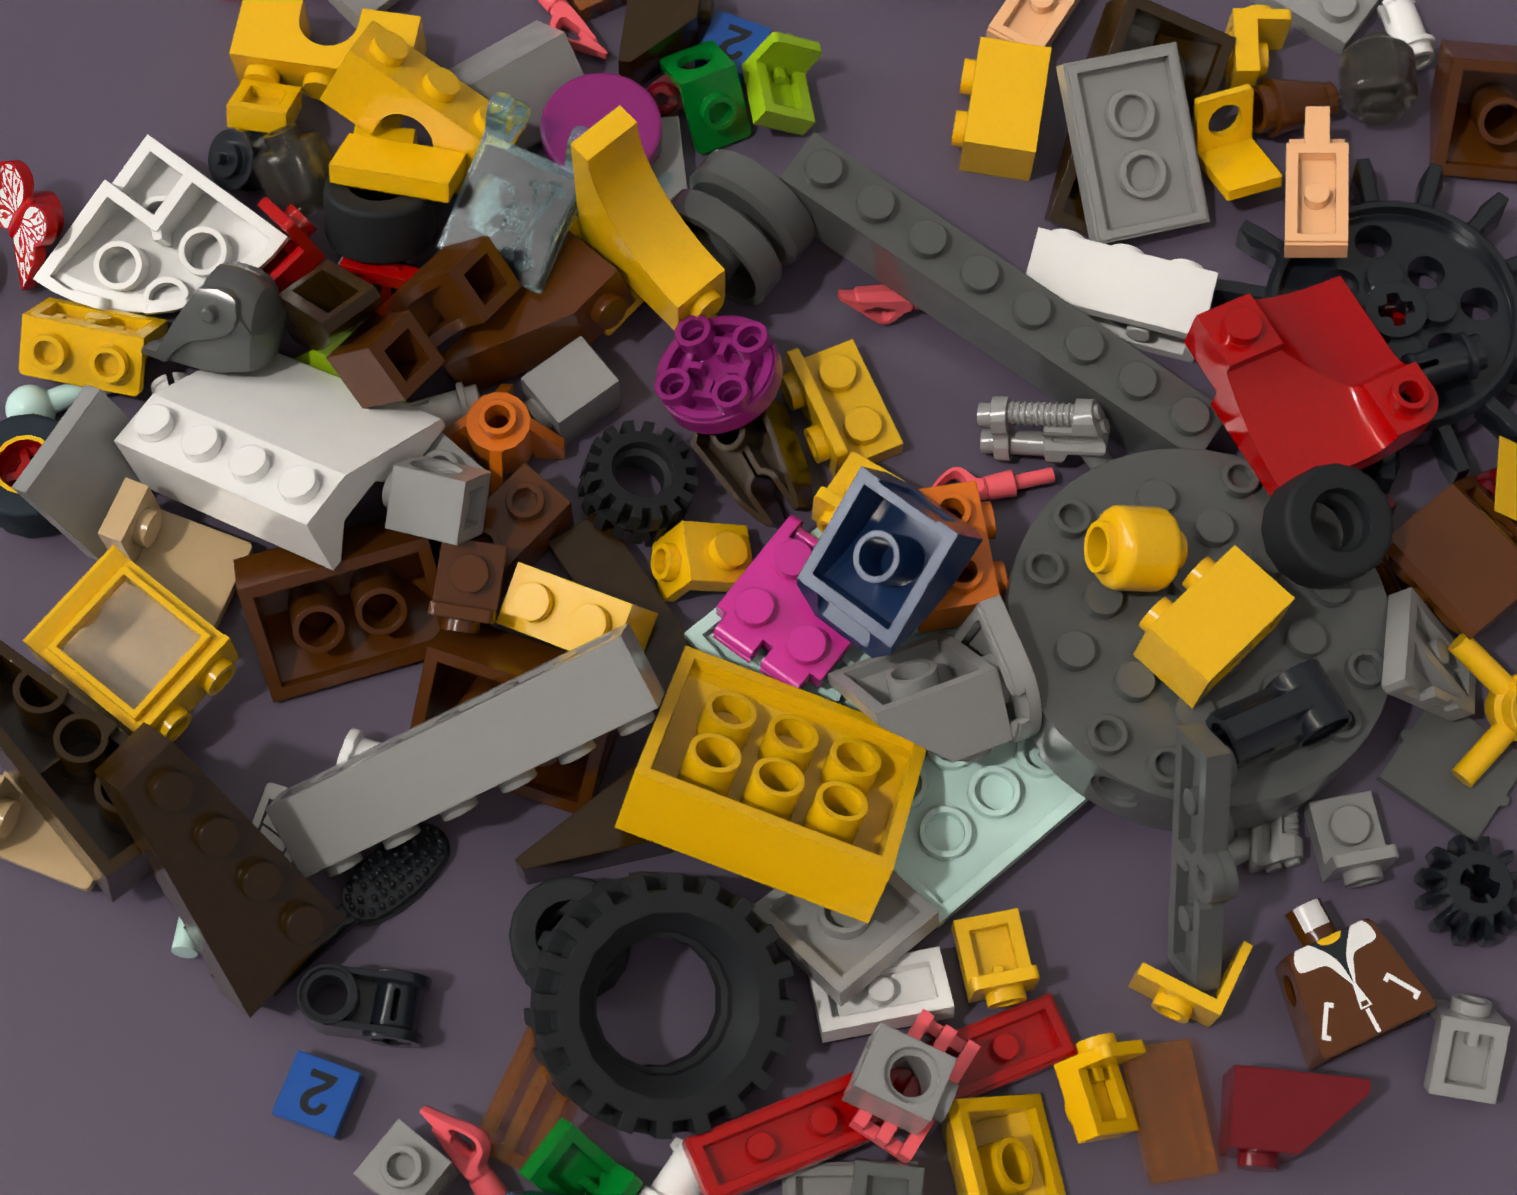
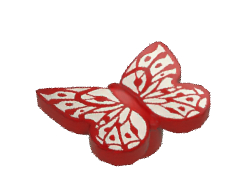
[0,160,64,291]

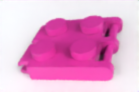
[713,514,854,689]

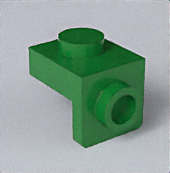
[518,1117,643,1195]

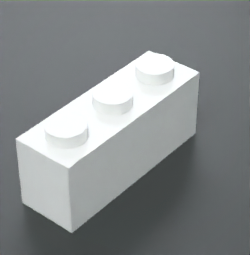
[1026,227,1218,363]

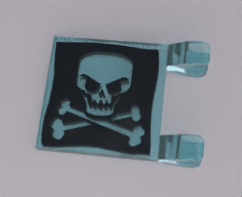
[437,92,590,294]

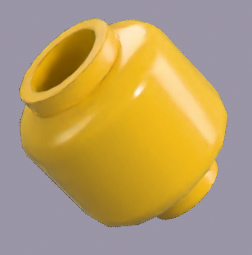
[1084,505,1188,592]

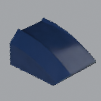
[797,466,983,658]

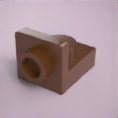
[427,540,509,635]

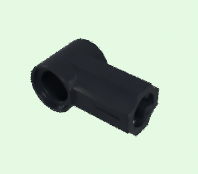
[1205,659,1353,769]

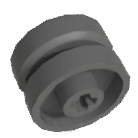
[670,149,815,306]

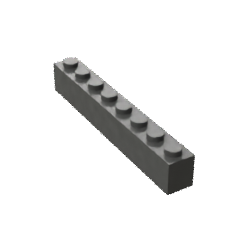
[779,132,1223,453]

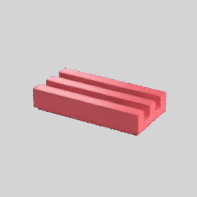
[848,1009,981,1163]

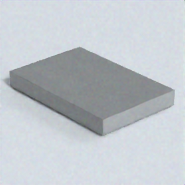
[1056,42,1210,244]

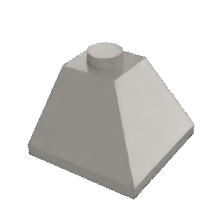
[827,630,1013,763]

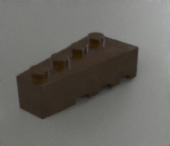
[0,640,154,903]
[94,722,346,1018]

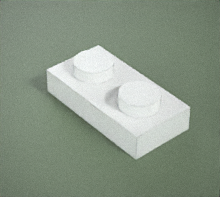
[809,946,955,1043]

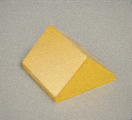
[940,1093,1066,1195]

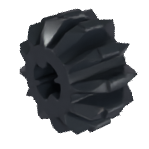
[1414,835,1517,948]

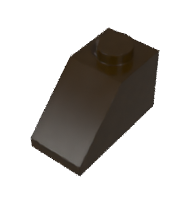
[618,0,714,86]

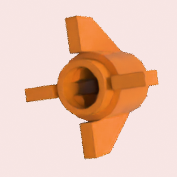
[442,383,566,496]

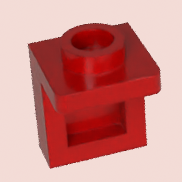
[257,196,326,293]

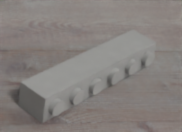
[265,623,665,877]

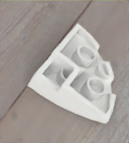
[33,134,290,315]

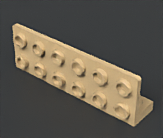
[0,477,254,892]

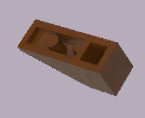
[441,231,635,390]

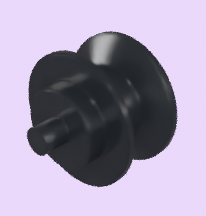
[208,129,274,192]

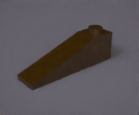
[1044,0,1236,238]

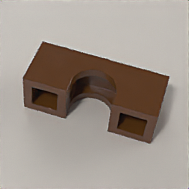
[326,235,522,409]

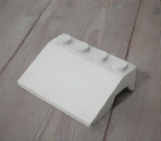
[114,353,445,570]

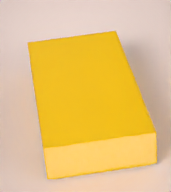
[329,133,467,203]

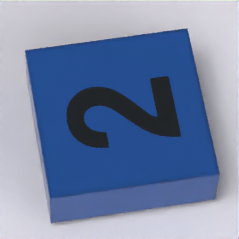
[695,9,772,86]
[271,1050,363,1140]

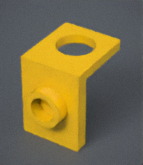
[1194,84,1282,201]
[1128,941,1253,1028]

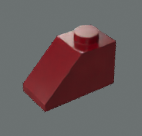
[1218,1064,1371,1172]

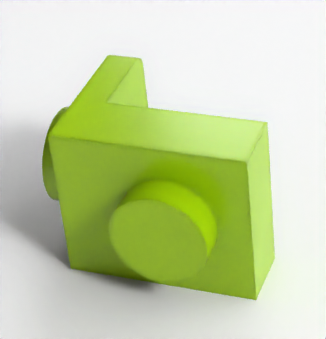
[741,32,822,135]

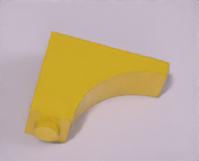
[570,105,725,331]

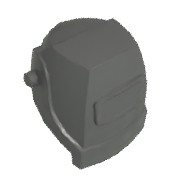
[141,262,288,374]

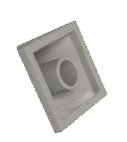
[448,20,584,158]

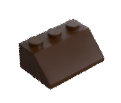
[1430,39,1517,182]
[233,517,442,703]
[410,624,619,813]

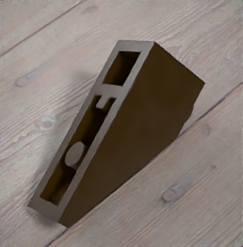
[515,763,674,885]

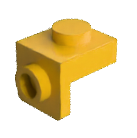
[651,521,753,602]
[951,908,1040,1009]
[1054,1032,1146,1144]

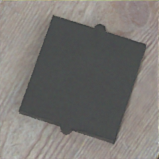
[1376,710,1517,844]

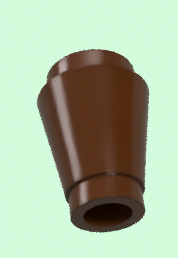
[1251,78,1339,138]

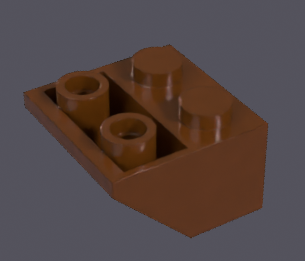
[1387,475,1517,640]

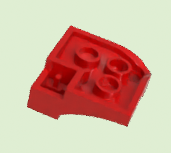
[1184,276,1438,497]

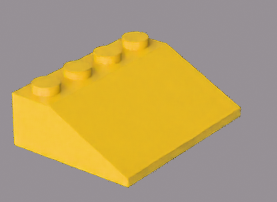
[615,646,927,924]

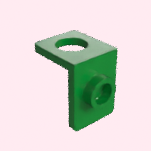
[659,40,751,154]

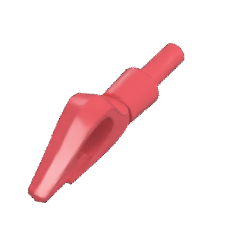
[537,0,610,60]
[838,284,921,325]
[931,467,1055,501]
[420,1105,509,1195]

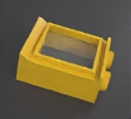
[23,544,240,742]

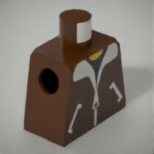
[1275,898,1437,1071]

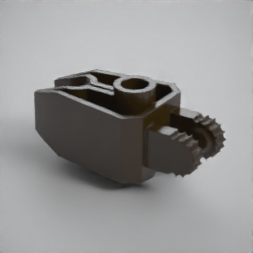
[690,400,813,529]

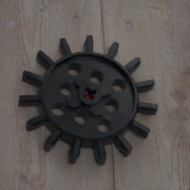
[1211,158,1517,494]

